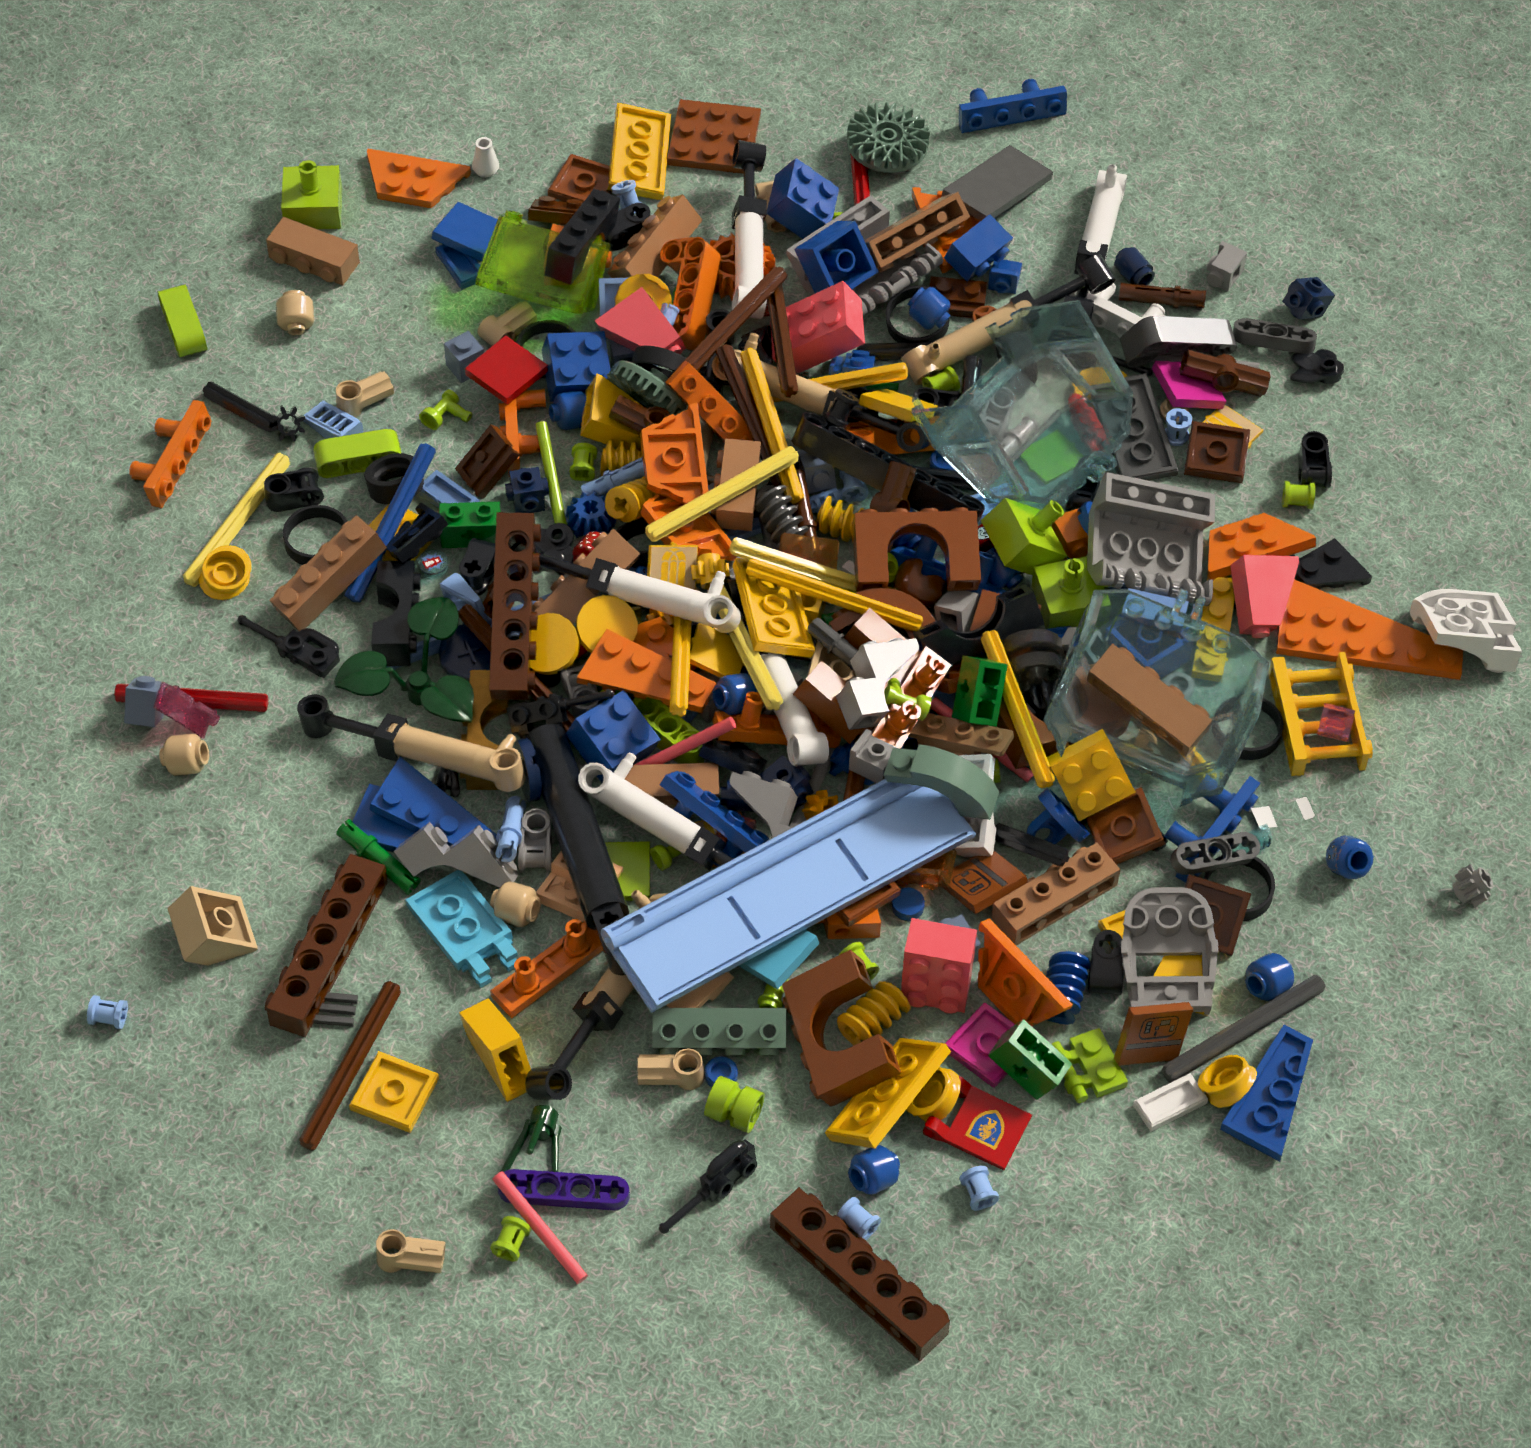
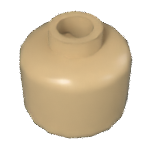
[276,290,314,335]
[159,734,209,776]
[490,881,541,927]

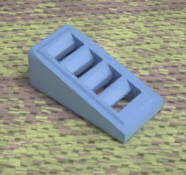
[303,401,363,439]
[440,573,489,624]

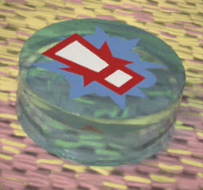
[418,549,449,580]

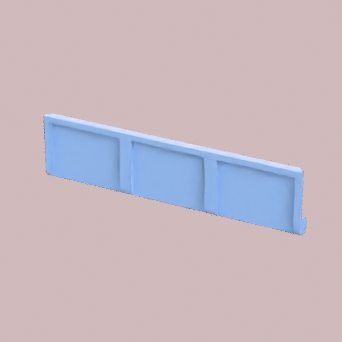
[601,779,976,1013]

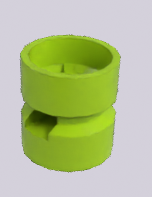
[704,1076,765,1133]

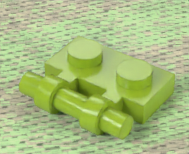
[1052,1027,1128,1103]

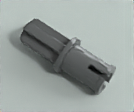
[807,618,858,670]

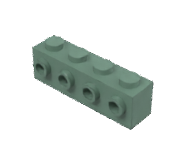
[652,1008,786,1056]

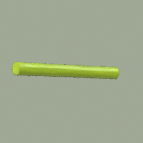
[535,421,567,525]

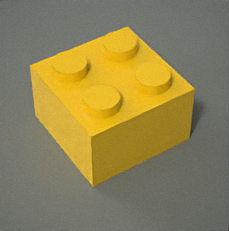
[1047,729,1136,821]

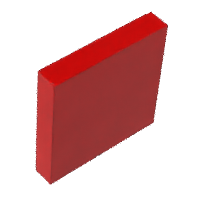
[465,335,548,405]

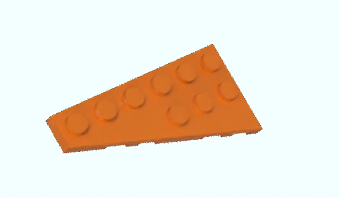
[1276,579,1463,680]

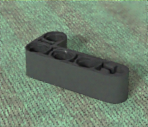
[1120,316,1237,368]

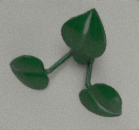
[334,597,474,723]

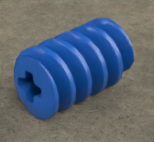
[1046,951,1091,1025]

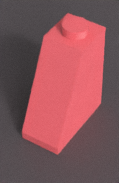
[595,287,686,355]
[1230,555,1299,638]

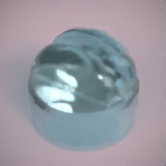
[1249,823,1273,850]

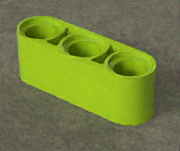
[157,284,208,358]
[313,429,402,478]
[633,697,704,764]

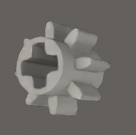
[1452,864,1493,907]

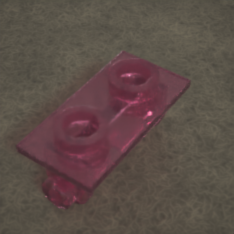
[153,682,220,738]

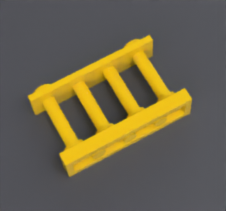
[1268,652,1373,776]

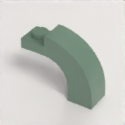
[883,744,999,820]

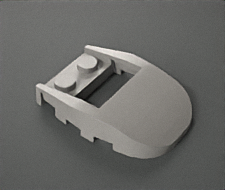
[1121,887,1218,1015]

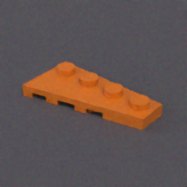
[577,629,717,713]

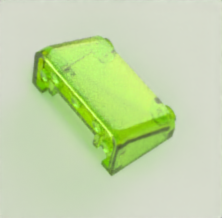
[475,210,610,314]

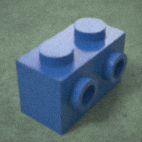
[944,214,1013,282]

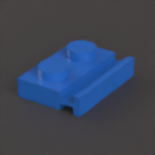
[829,350,876,375]

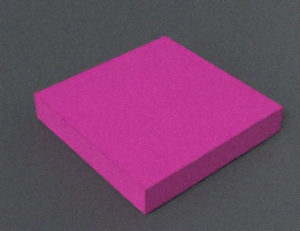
[1152,361,1227,409]
[945,1002,1015,1088]

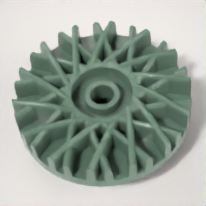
[846,102,930,173]
[607,360,687,415]

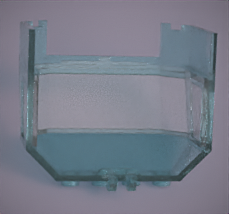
[912,300,1133,508]
[1043,588,1269,807]

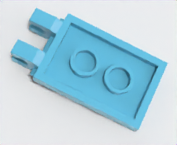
[405,870,518,988]
[739,929,820,990]

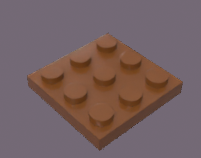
[667,99,761,174]

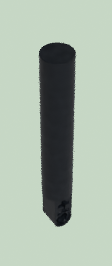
[526,724,629,976]

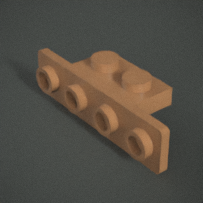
[908,713,1014,756]

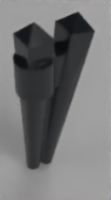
[435,767,460,797]

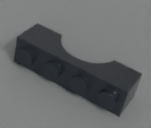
[544,189,620,285]
[371,560,421,666]
[912,584,1045,669]

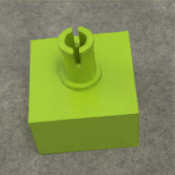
[281,160,342,229]
[981,498,1067,575]
[1031,556,1110,629]

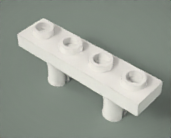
[1063,283,1165,338]

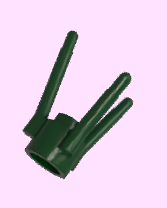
[500,1105,562,1172]

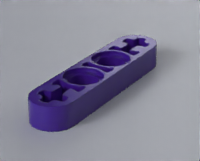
[498,1169,630,1210]

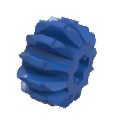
[566,491,616,538]

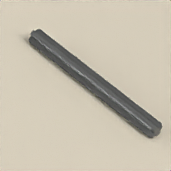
[1161,975,1326,1083]

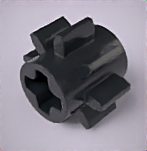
[270,405,306,441]

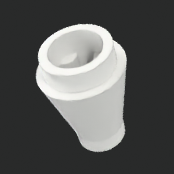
[472,137,499,178]

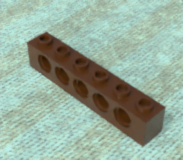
[489,512,541,700]
[265,854,388,1038]
[770,1187,950,1361]

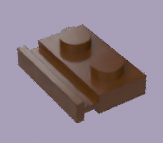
[528,196,583,224]
[929,276,987,318]
[455,424,520,498]

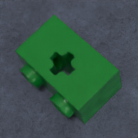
[439,501,501,548]
[952,655,1008,727]
[988,1019,1072,1100]

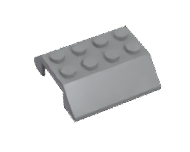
[786,195,943,316]
[1087,472,1215,606]

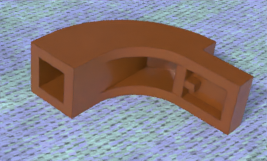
[829,588,935,639]

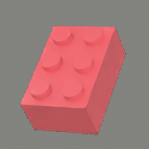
[770,281,865,375]
[901,918,977,1014]

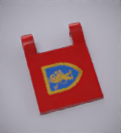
[923,1075,1032,1170]

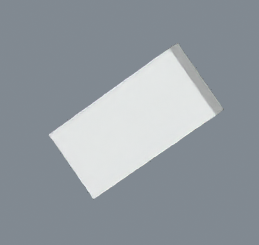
[1133,1073,1208,1132]

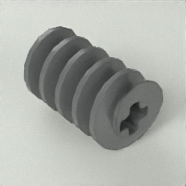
[754,485,812,554]

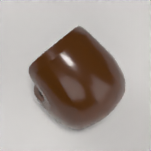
[893,558,946,610]

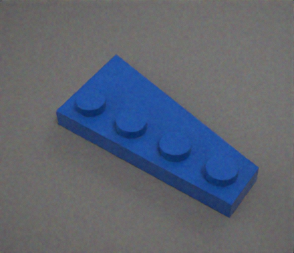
[369,757,497,847]
[1220,1025,1313,1162]

